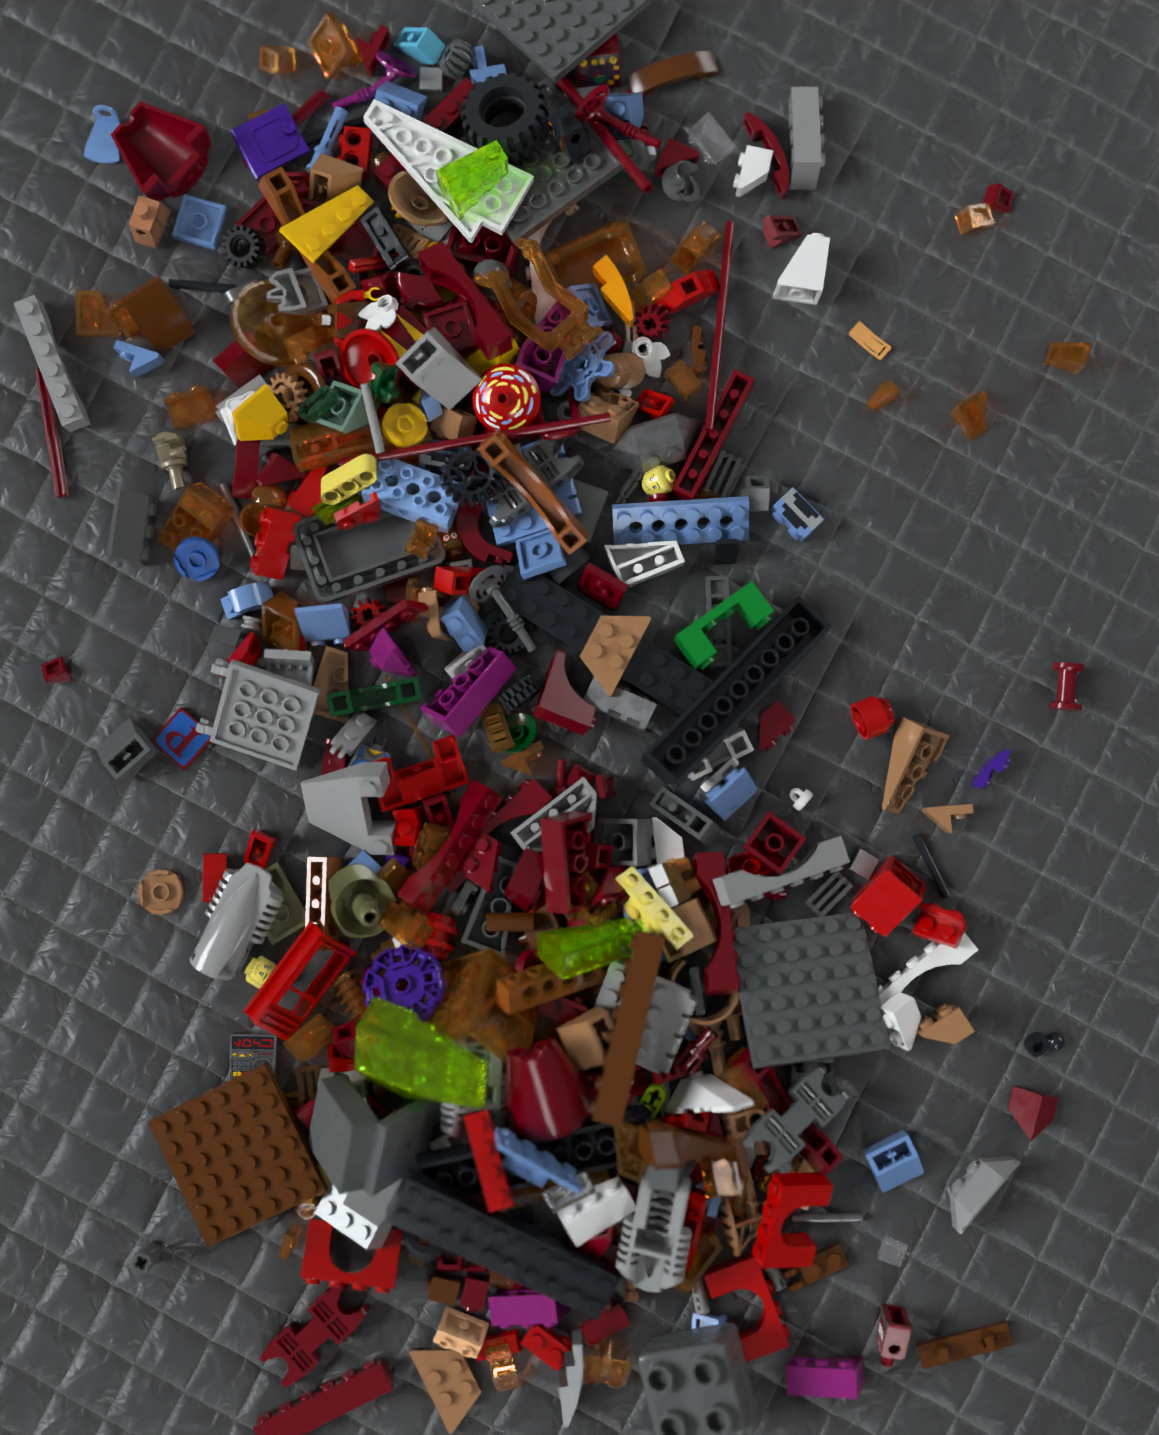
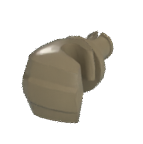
[152,431,188,491]

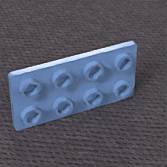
[493,1127,581,1194]

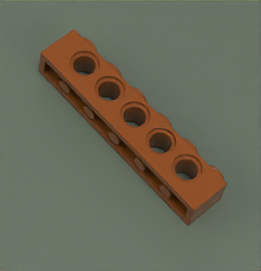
[497,939,629,1015]

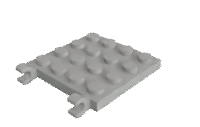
[196,658,321,771]

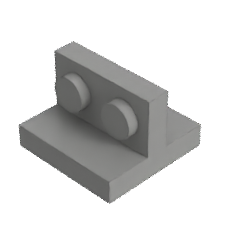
[264,649,317,686]

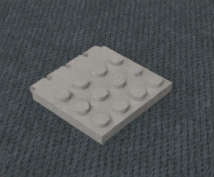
[594,957,698,1074]

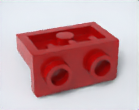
[912,902,967,949]
[656,1109,709,1133]
[520,1324,573,1372]

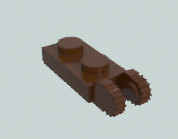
[781,1242,849,1292]

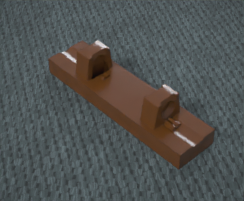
[915,1320,1013,1369]

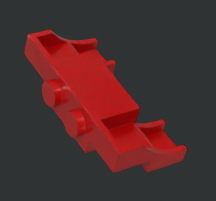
[372,735,469,812]

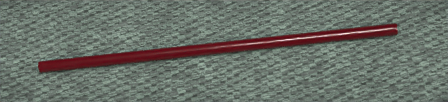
[338,412,611,467]

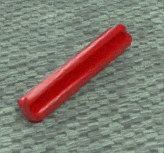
[348,253,404,273]

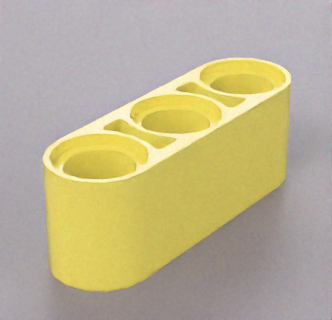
[321,454,377,505]

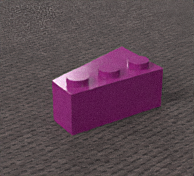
[786,1356,865,1399]

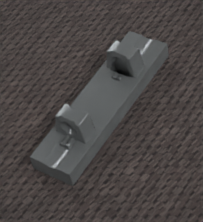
[705,576,732,668]

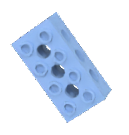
[362,459,464,535]

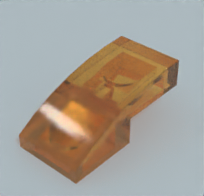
[628,268,673,312]
[486,1343,520,1392]

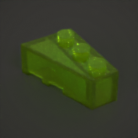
[436,140,508,221]

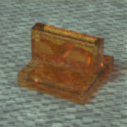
[307,12,363,79]

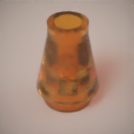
[866,379,901,412]

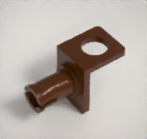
[271,224,300,270]

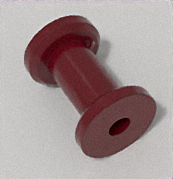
[1049,662,1085,711]

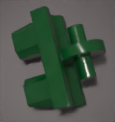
[367,361,400,405]

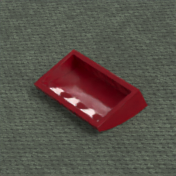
[300,198,380,271]

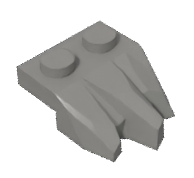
[267,268,328,315]

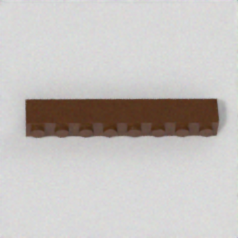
[590,931,665,1127]

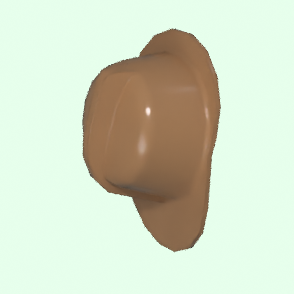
[595,352,645,390]

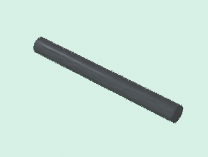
[220,482,257,557]

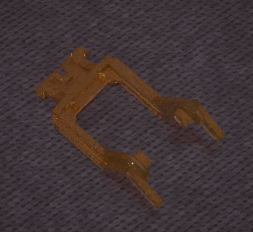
[474,237,602,361]

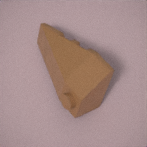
[882,717,950,814]

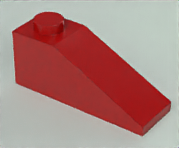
[434,566,504,595]

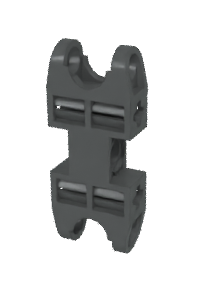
[475,438,584,528]
[742,1064,850,1173]

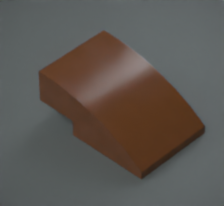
[120,276,196,354]

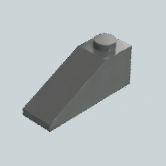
[649,786,722,847]

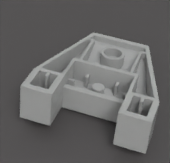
[301,762,397,855]

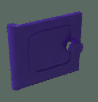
[230,103,310,181]

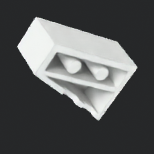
[604,541,685,588]

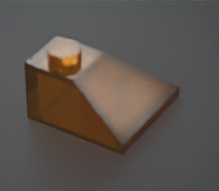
[262,592,299,651]

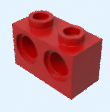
[337,126,374,180]

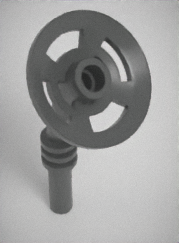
[468,565,536,652]

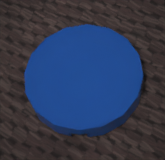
[174,537,220,581]

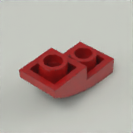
[202,853,226,903]

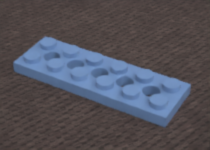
[612,496,749,545]

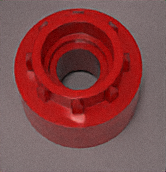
[850,696,894,740]

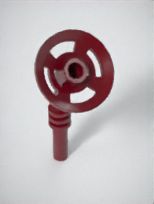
[575,84,661,149]

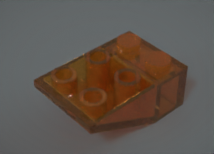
[157,482,235,553]

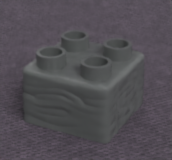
[638,1323,758,1435]

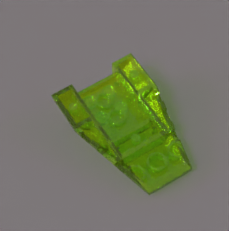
[355,997,487,1109]

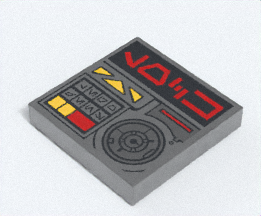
[229,1033,278,1080]

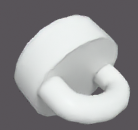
[789,788,813,811]

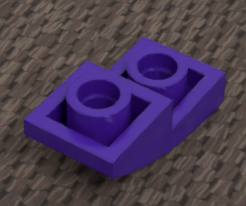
[970,750,1011,789]

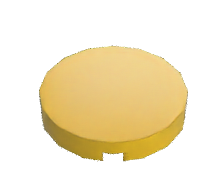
[382,403,428,448]

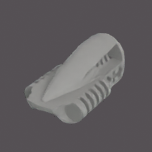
[189,863,284,981]
[440,1023,506,1140]
[616,1171,692,1293]

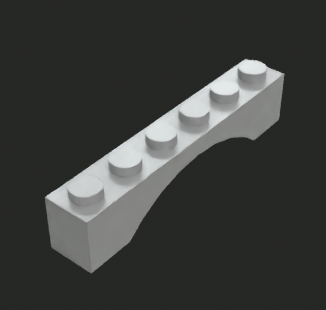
[14,295,91,433]
[713,836,850,908]

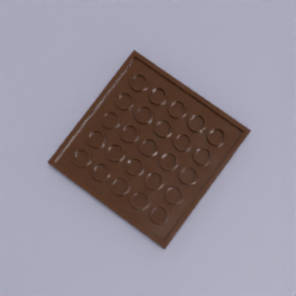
[148,1062,329,1247]

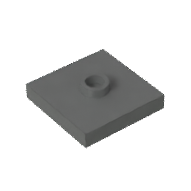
[686,964,705,1015]

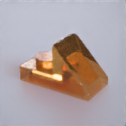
[500,740,545,776]

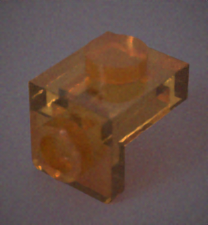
[404,519,438,559]

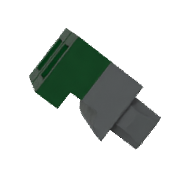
[609,139,656,180]

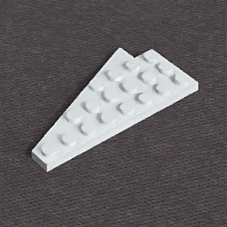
[363,99,534,243]

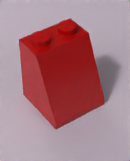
[850,855,926,937]

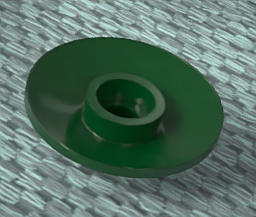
[494,713,538,754]

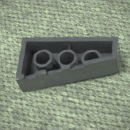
[460,856,517,958]

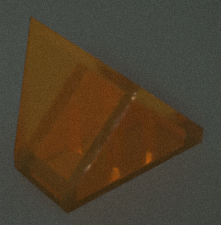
[950,390,988,441]

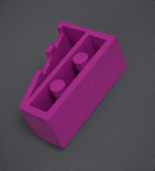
[488,1287,573,1329]

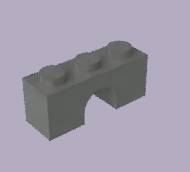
[646,1160,695,1193]

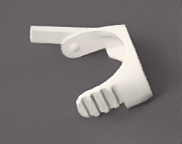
[220,391,255,445]

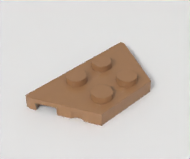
[580,616,652,697]
[409,1348,482,1434]

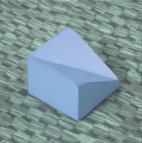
[419,390,443,422]

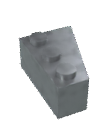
[583,677,657,732]

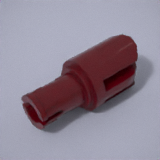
[673,1027,719,1077]

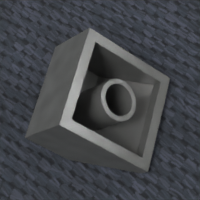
[598,818,652,866]

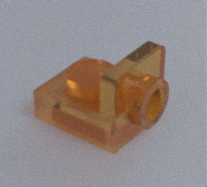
[955,203,995,235]

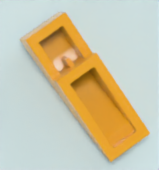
[593,255,633,328]

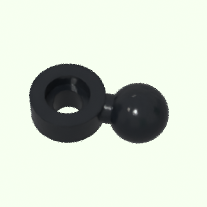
[1024,1032,1065,1057]

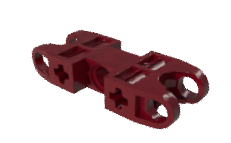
[259,1284,370,1388]

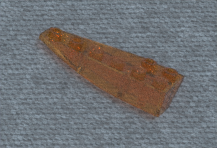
[290,418,433,472]

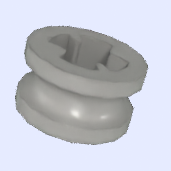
[241,616,263,631]

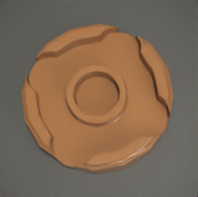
[138,869,185,915]

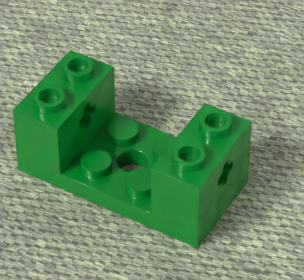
[674,581,774,670]

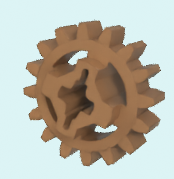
[267,372,309,422]

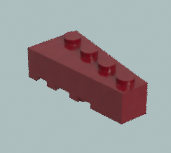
[540,811,593,915]

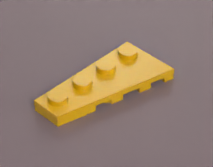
[279,185,374,263]

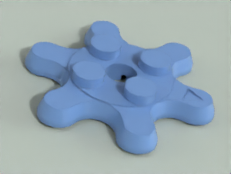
[550,327,615,402]

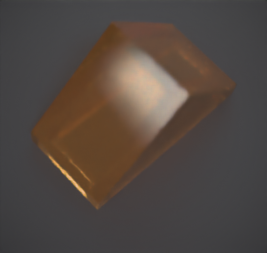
[1045,342,1092,374]

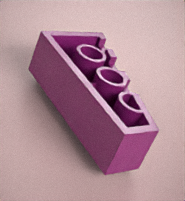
[419,646,517,738]

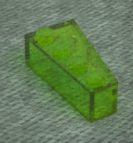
[537,918,643,980]

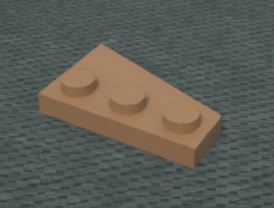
[313,646,349,724]

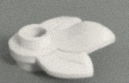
[358,295,398,331]
[631,337,670,378]

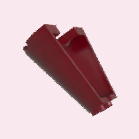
[110,101,211,201]
[506,1039,597,1141]

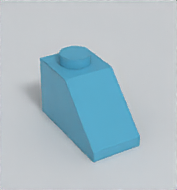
[393,27,446,64]

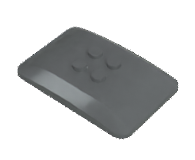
[292,493,446,603]

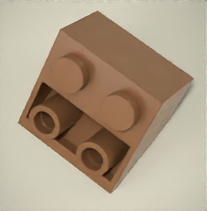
[308,153,363,204]
[579,386,640,444]
[661,898,718,963]
[917,1003,975,1044]
[557,1006,615,1070]

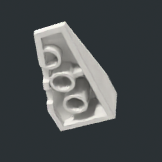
[666,1070,754,1114]

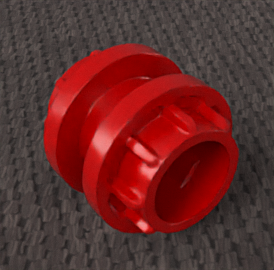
[414,913,459,960]

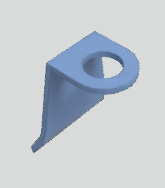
[84,105,120,163]

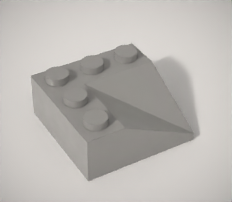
[315,1178,403,1249]

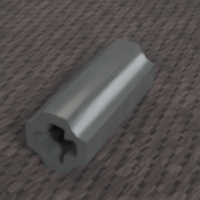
[130,1241,163,1274]

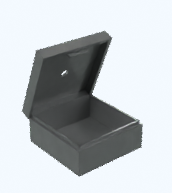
[307,1075,441,1197]

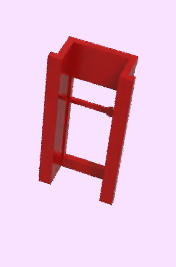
[243,921,357,1043]

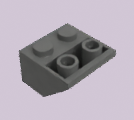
[96,717,160,781]

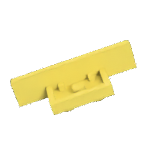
[615,866,694,950]

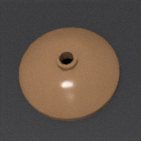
[388,170,449,226]

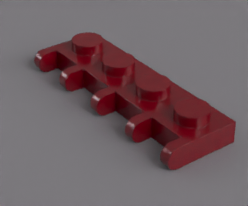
[343,599,429,652]

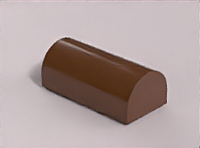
[486,912,534,932]

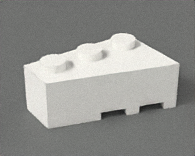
[551,1177,636,1247]

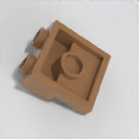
[417,587,455,641]

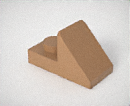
[922,804,973,833]

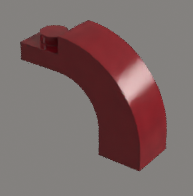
[457,502,514,566]

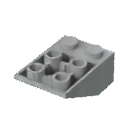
[396,327,482,410]

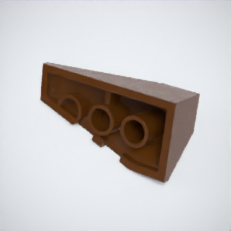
[638,1120,735,1170]

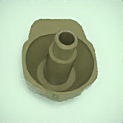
[329,863,398,938]

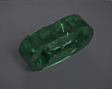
[298,385,338,424]

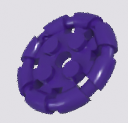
[363,944,445,1028]

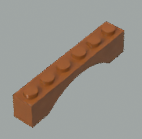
[258,166,356,304]
[478,428,589,555]

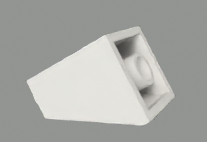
[773,233,830,305]

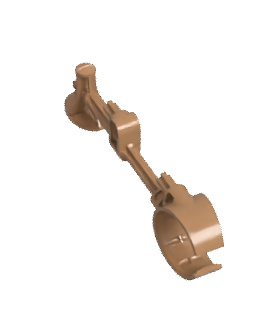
[666,952,769,1257]

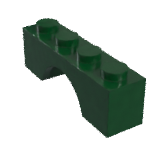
[326,677,422,718]

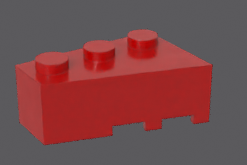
[250,506,301,580]

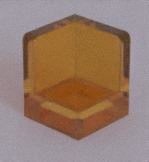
[260,45,295,74]

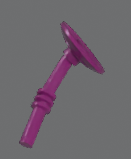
[331,52,417,110]

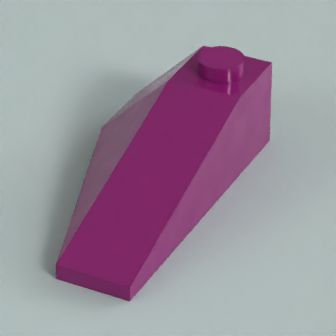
[515,295,578,393]
[369,628,419,678]

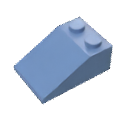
[295,603,353,647]

